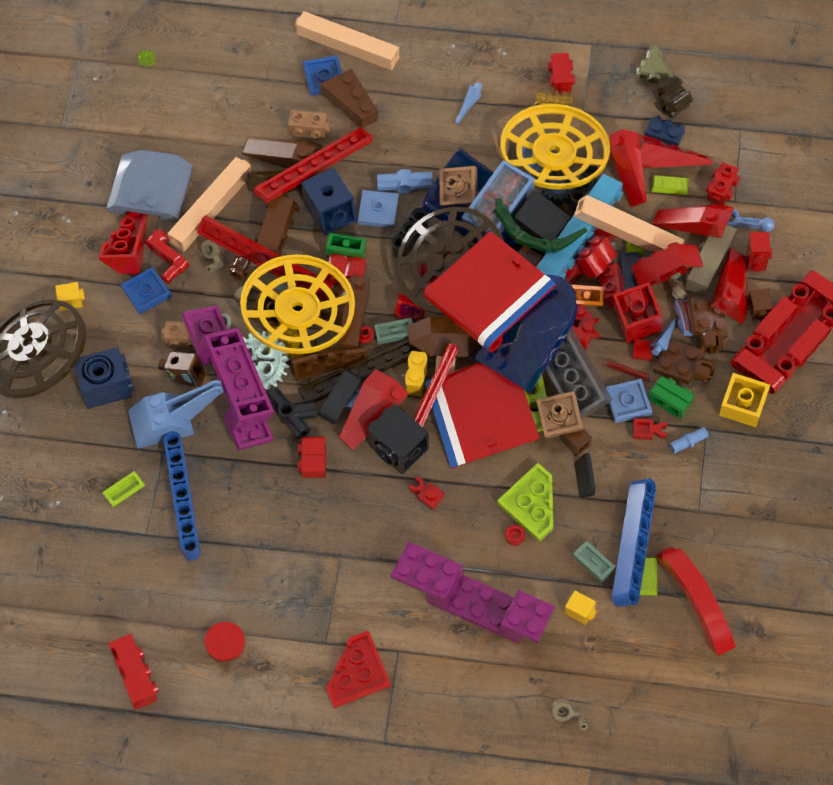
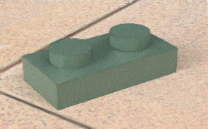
[374,318,413,345]
[573,541,616,583]

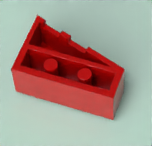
[632,242,704,286]
[108,634,159,710]

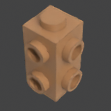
[288,110,330,139]
[161,321,195,350]

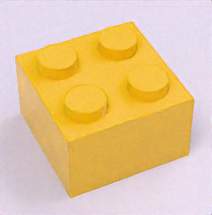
[719,373,770,428]

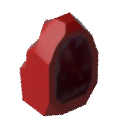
[394,294,425,320]

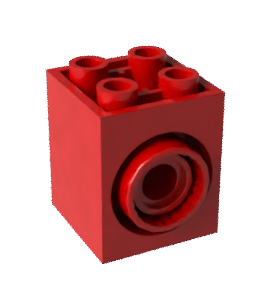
[613,282,662,344]

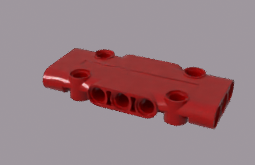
[730,270,833,394]

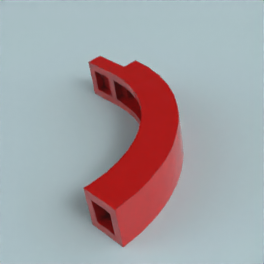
[656,547,736,656]

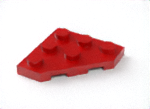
[326,630,391,709]

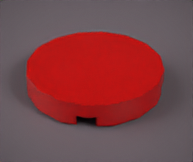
[205,622,245,662]

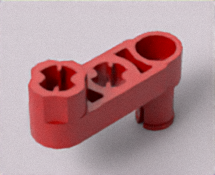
[144,229,189,284]

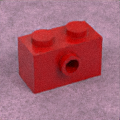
[746,232,772,272]

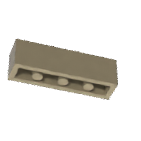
[684,225,737,296]

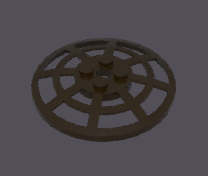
[396,207,505,315]
[0,300,87,398]

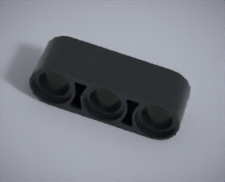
[570,165,599,213]
[391,208,428,258]
[317,369,361,425]

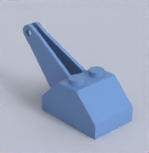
[128,380,223,449]

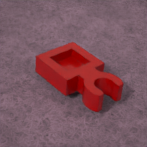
[633,418,667,440]
[409,477,445,510]

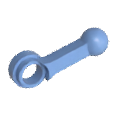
[727,209,774,232]

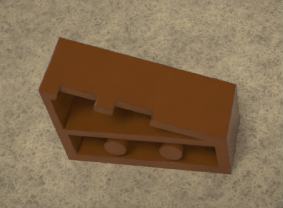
[320,69,378,128]
[255,195,300,255]

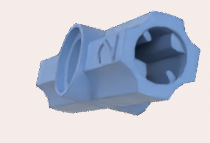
[377,169,433,193]

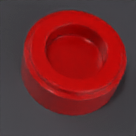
[505,525,525,546]

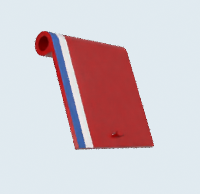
[424,231,556,352]
[425,351,540,469]

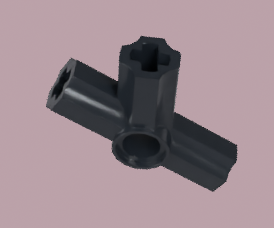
[266,387,317,439]

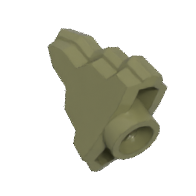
[636,45,672,86]

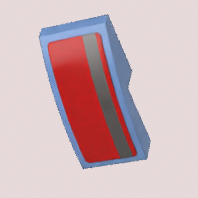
[674,300,692,336]

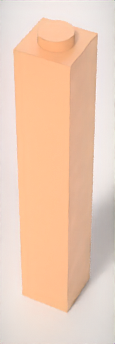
[295,11,399,71]
[167,157,251,252]
[574,195,684,252]

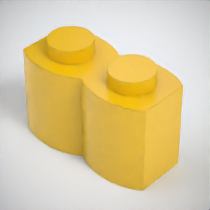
[405,351,428,397]

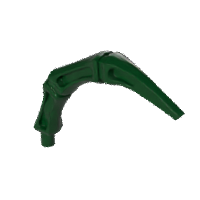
[493,198,588,254]

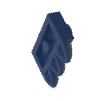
[644,115,685,147]

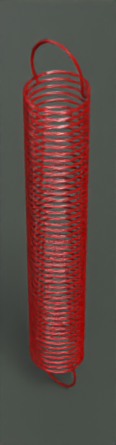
[602,359,655,382]

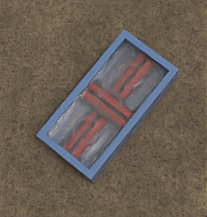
[462,160,535,237]

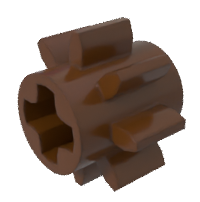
[229,257,252,280]

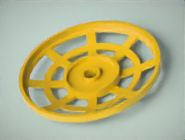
[500,104,610,190]
[240,254,355,354]

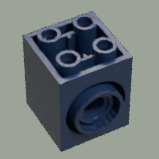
[301,168,358,236]
[75,347,134,409]

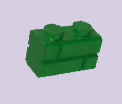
[326,233,367,259]
[648,376,695,419]

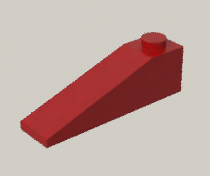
[609,129,647,207]
[638,134,713,168]
[652,204,734,238]
[98,211,148,274]
[711,248,748,324]
[339,369,409,451]

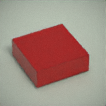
[632,339,653,361]

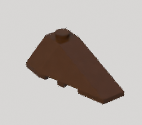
[242,138,323,169]
[331,276,370,348]
[288,348,368,381]

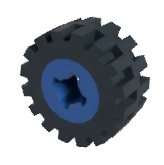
[541,172,574,208]

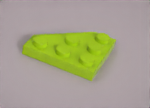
[497,463,553,542]

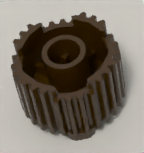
[651,75,693,119]

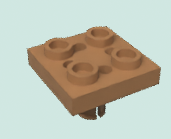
[440,166,477,207]
[537,391,584,439]

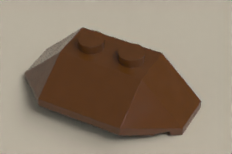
[408,317,483,358]

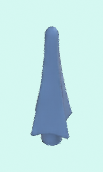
[455,82,482,124]
[650,318,677,356]

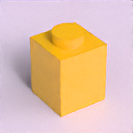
[55,282,85,311]
[564,591,597,625]

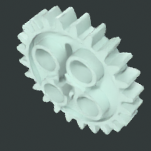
[243,331,290,390]

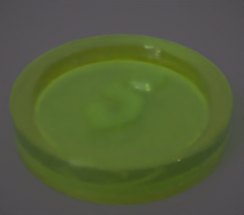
[138,50,156,66]

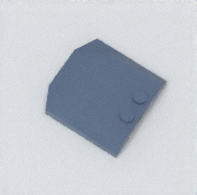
[107,150,193,222]

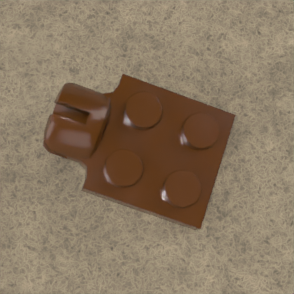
[687,298,728,354]
[653,339,715,385]

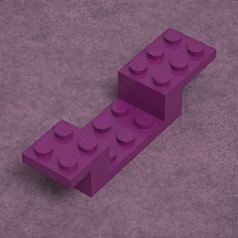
[182,305,274,451]
[391,541,555,644]

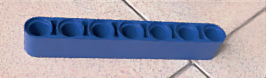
[164,431,201,561]
[612,478,656,607]

